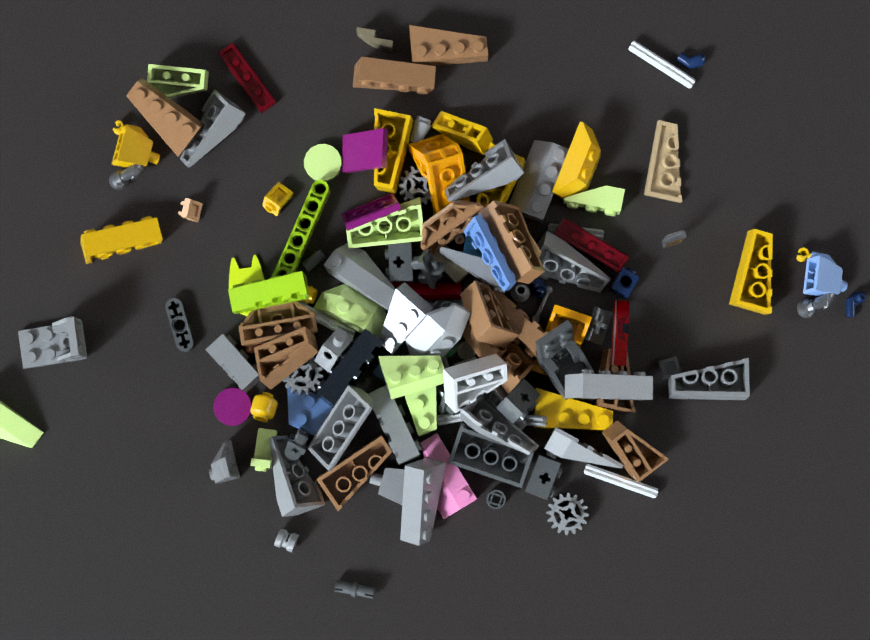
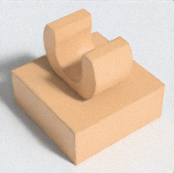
[178,198,203,222]

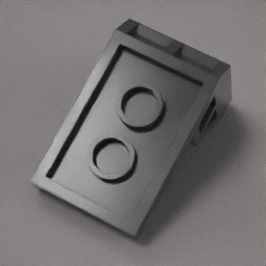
[535,320,595,400]

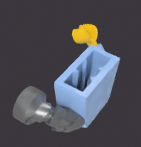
[796,247,848,318]

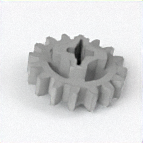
[399,166,432,206]
[282,356,324,396]
[546,493,589,535]

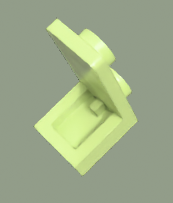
[250,428,277,472]

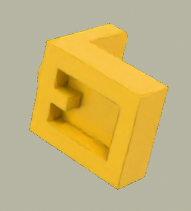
[262,182,293,216]

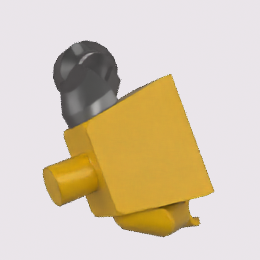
[109,120,160,190]

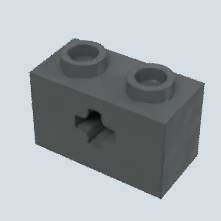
[385,243,413,283]
[496,379,540,424]
[525,455,563,500]

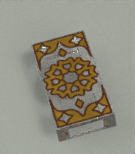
[662,230,687,248]

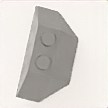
[405,303,471,359]

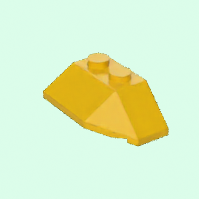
[552,122,601,199]

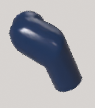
[677,53,706,69]
[529,277,546,298]
[846,291,866,318]

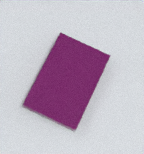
[341,128,388,173]
[341,193,401,231]

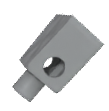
[314,327,354,372]
[369,468,405,505]

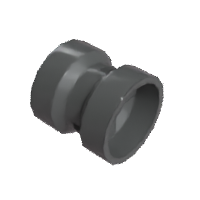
[486,490,506,509]

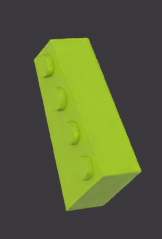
[228,271,310,314]

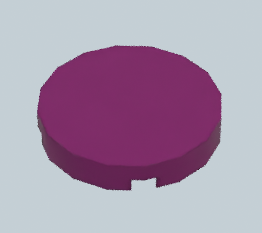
[213,388,252,426]

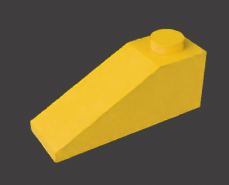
[431,111,493,155]

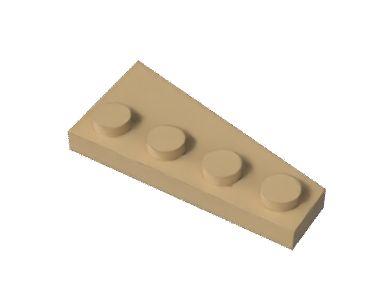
[644,120,682,203]

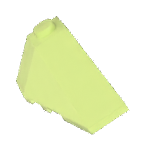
[0,401,44,448]

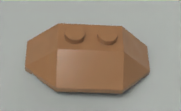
[421,199,486,255]
[238,301,318,346]

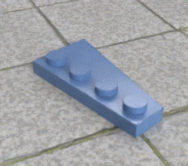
[463,214,516,292]

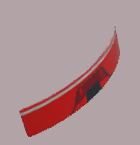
[610,300,629,366]

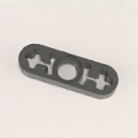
[165,298,195,352]

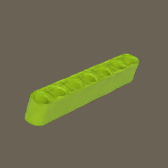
[272,180,330,277]

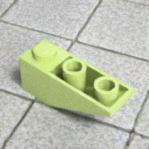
[563,186,625,216]

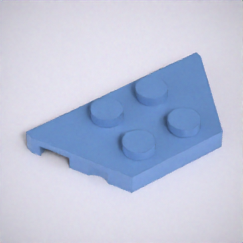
[287,387,333,436]

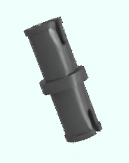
[334,580,375,599]

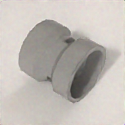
[274,528,299,553]

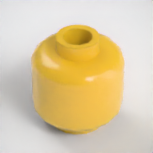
[250,392,278,422]

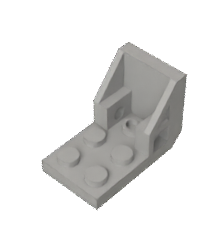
[18,317,87,369]

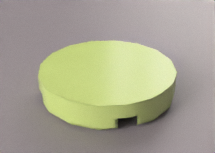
[304,144,342,182]

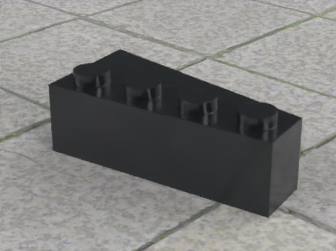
[316,328,384,408]

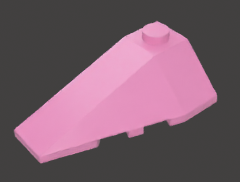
[421,433,477,519]

